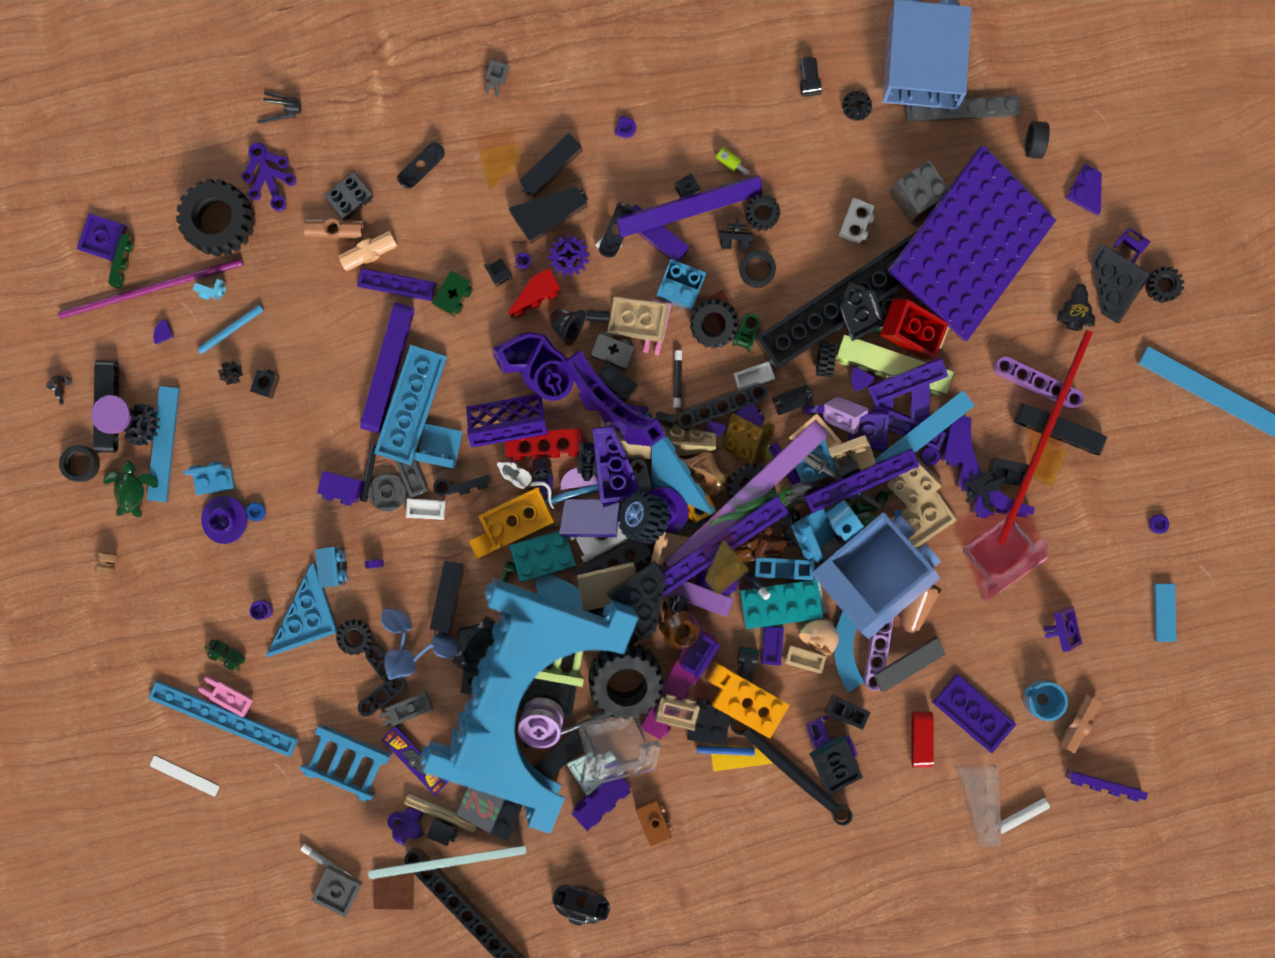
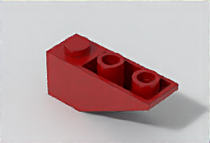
[508,268,561,318]

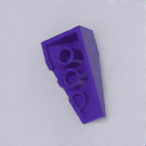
[593,426,638,503]

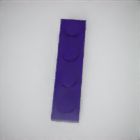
[1065,770,1148,802]

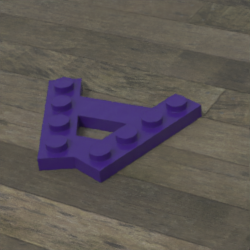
[868,357,949,450]

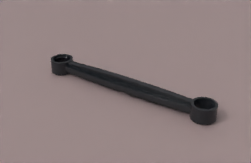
[730,718,852,826]

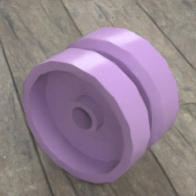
[518,697,564,749]

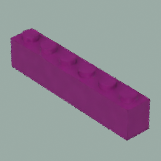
[640,628,717,740]

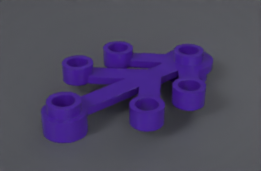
[242,142,297,212]

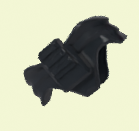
[452,616,495,672]
[552,884,610,926]

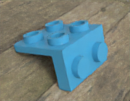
[791,509,835,562]

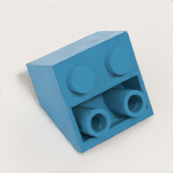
[657,259,706,312]
[315,547,348,588]

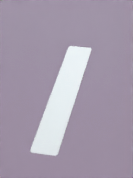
[150,756,219,797]

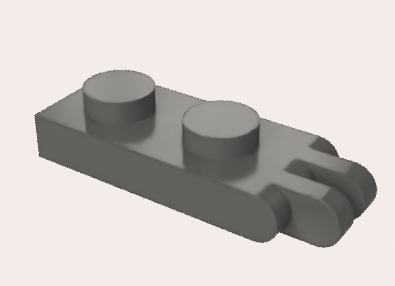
[379,691,433,726]

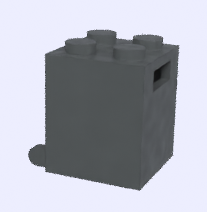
[889,160,949,224]

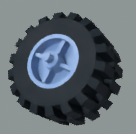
[618,491,670,544]

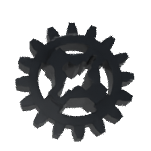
[123,404,160,446]

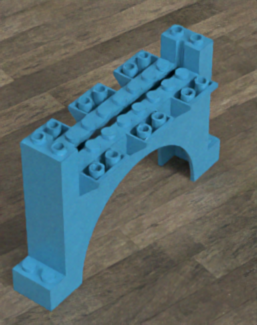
[421,579,638,834]

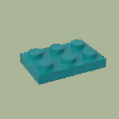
[509,531,576,583]

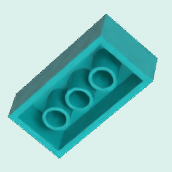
[739,579,823,629]

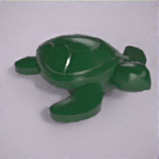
[103,460,158,517]

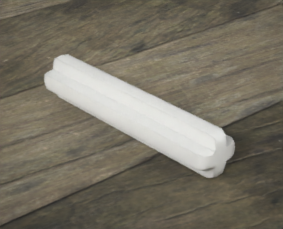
[996,798,1050,834]

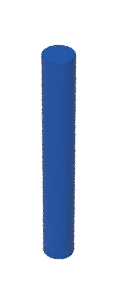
[697,745,755,756]

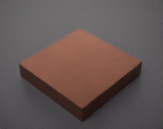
[374,872,414,910]

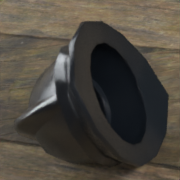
[550,309,586,346]

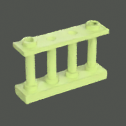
[535,651,585,687]

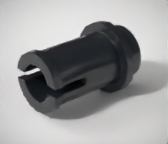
[586,308,610,323]

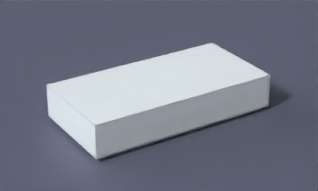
[733,361,775,388]
[406,498,446,520]

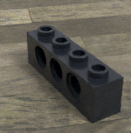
[573,540,652,578]

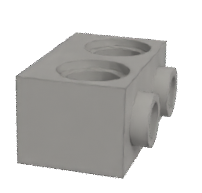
[837,198,876,245]

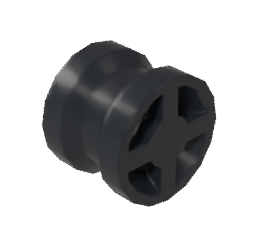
[533,457,552,481]

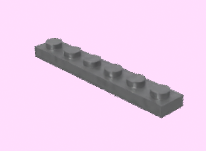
[905,96,1021,122]

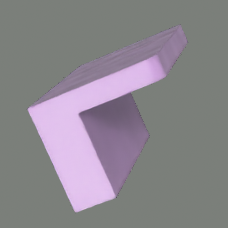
[823,397,868,434]

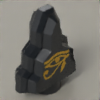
[1056,284,1095,331]

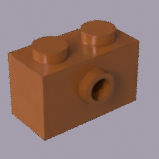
[635,798,674,847]

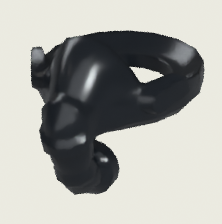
[46,375,72,405]

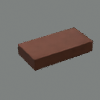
[754,536,788,558]

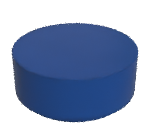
[246,502,267,521]

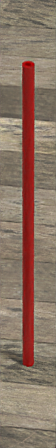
[996,330,1093,546]

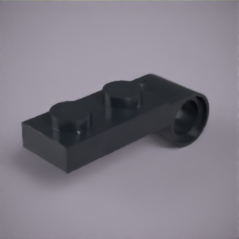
[433,475,493,496]

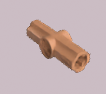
[303,219,364,240]
[1059,694,1102,754]

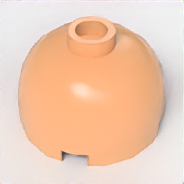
[799,618,839,655]

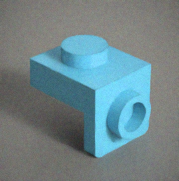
[193,278,226,300]

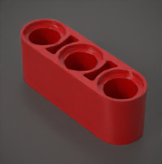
[911,711,934,768]

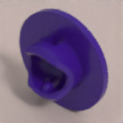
[649,487,689,533]
[201,496,248,544]

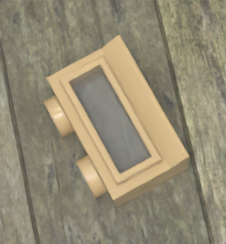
[655,694,700,730]

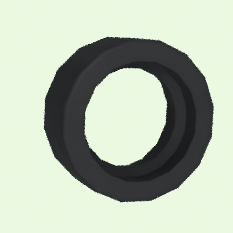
[1025,121,1050,159]
[739,250,776,288]
[59,445,100,482]

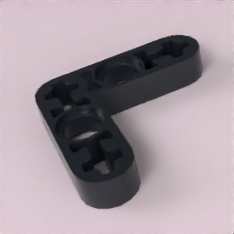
[358,644,407,717]

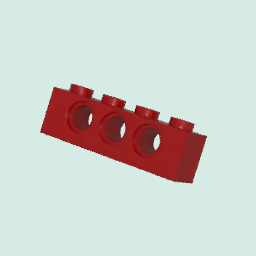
[505,428,583,461]

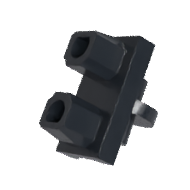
[718,218,754,251]

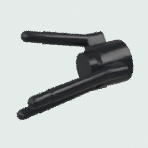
[258,91,301,124]

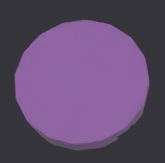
[91,395,131,434]

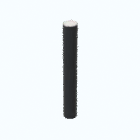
[359,445,376,502]

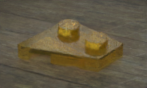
[705,541,748,595]

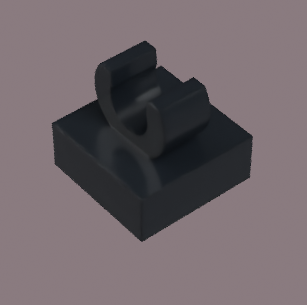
[838,455,861,477]

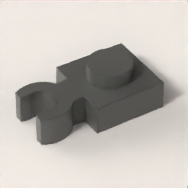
[485,60,510,97]

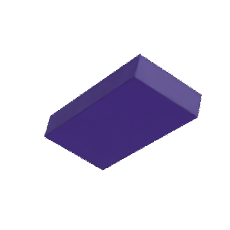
[761,626,784,666]

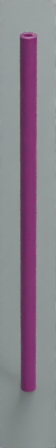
[58,258,244,319]

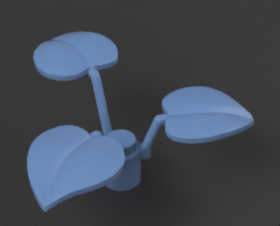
[381,609,457,680]

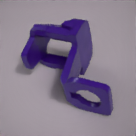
[1113,228,1151,263]
[805,715,858,757]

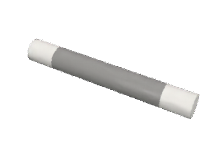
[301,844,352,876]

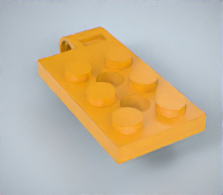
[469,487,555,559]
[705,661,790,738]

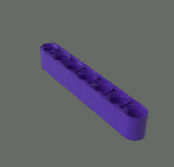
[360,302,415,434]

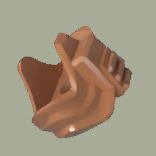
[678,451,730,498]

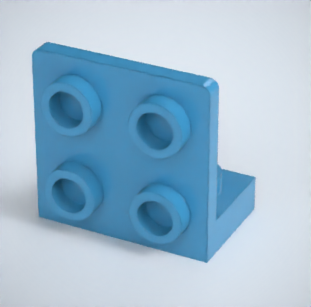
[414,424,463,469]
[183,461,236,495]

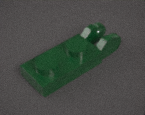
[108,234,135,289]

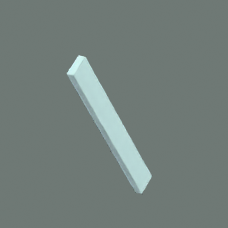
[368,845,526,879]

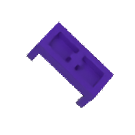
[680,633,720,678]

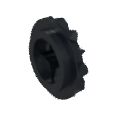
[842,90,872,121]

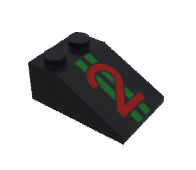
[456,787,523,841]

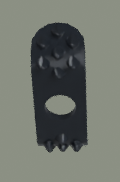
[397,142,445,189]
[598,202,635,258]

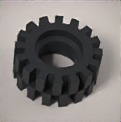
[745,194,781,231]
[1145,266,1185,303]
[816,341,837,378]
[336,619,372,655]

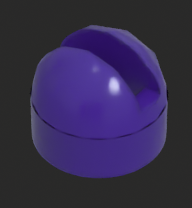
[515,253,531,269]

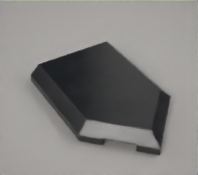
[839,282,885,342]

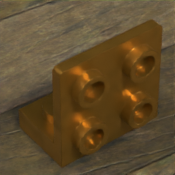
[723,414,775,464]

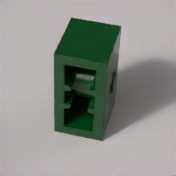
[432,271,473,317]

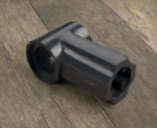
[800,57,822,97]
[737,646,759,683]

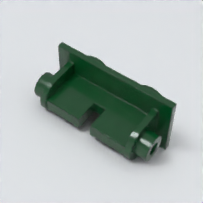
[204,639,246,671]

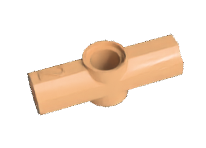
[339,231,398,271]

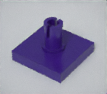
[1044,606,1083,652]

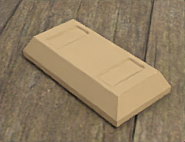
[785,645,827,674]

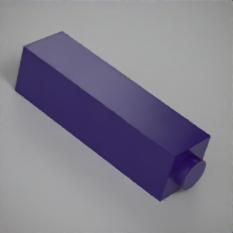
[632,204,689,262]

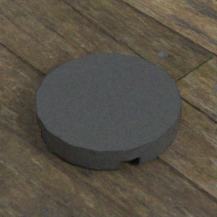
[368,474,407,512]

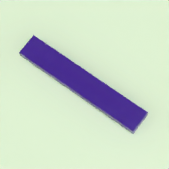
[804,448,919,513]

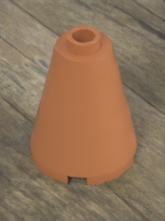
[901,584,942,633]

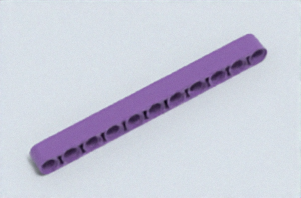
[663,419,829,569]

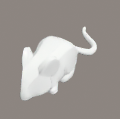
[497,462,554,509]

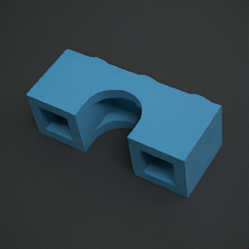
[754,557,815,580]

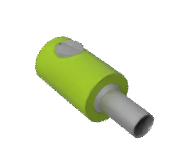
[716,147,750,177]

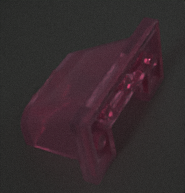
[963,519,1048,602]

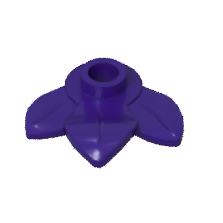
[387,808,423,845]

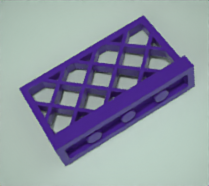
[466,394,547,448]

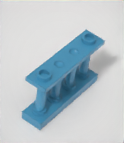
[299,724,392,801]

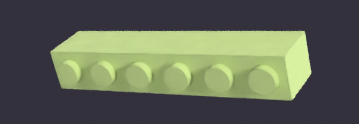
[836,335,954,397]

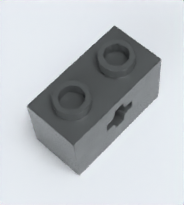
[591,332,635,371]

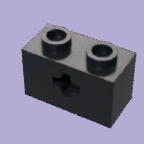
[824,694,870,730]

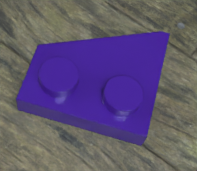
[1065,164,1102,216]

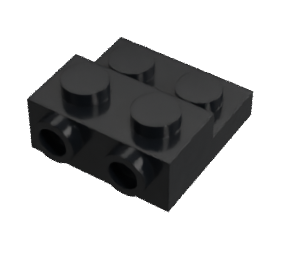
[687,698,730,746]

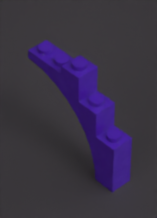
[564,351,666,447]
[941,416,1035,519]

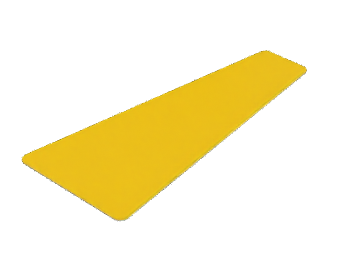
[710,744,773,771]

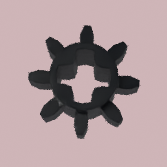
[217,361,243,385]
[667,595,692,615]

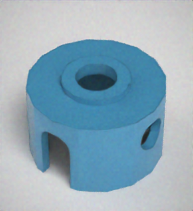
[825,500,864,543]
[1023,680,1068,721]

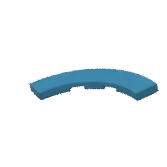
[833,611,864,693]

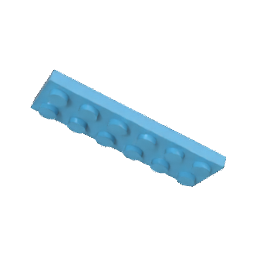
[374,345,447,466]

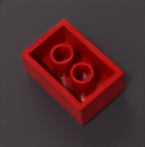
[880,300,949,359]

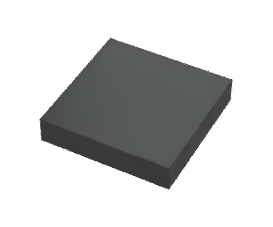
[311,865,363,918]

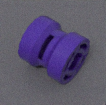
[249,600,273,620]

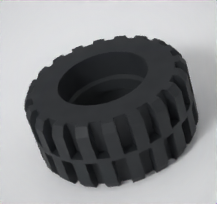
[176,179,256,256]
[588,642,664,720]

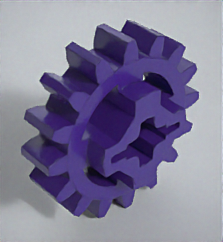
[548,235,590,278]

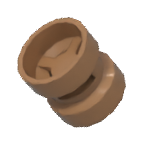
[95,552,118,574]

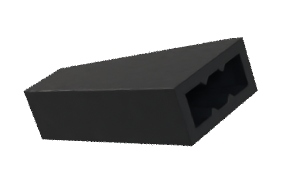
[509,187,588,244]

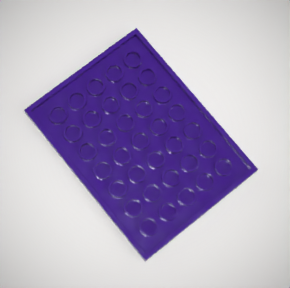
[888,146,1056,341]

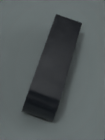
[93,359,119,453]
[676,382,767,428]
[1013,403,1108,456]

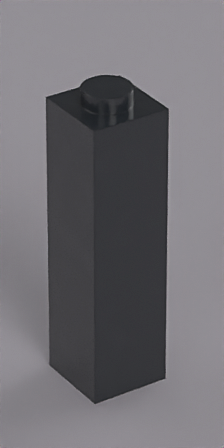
[519,133,582,198]
[430,561,465,636]

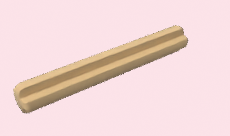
[404,794,477,832]

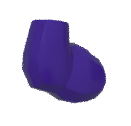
[492,332,574,401]

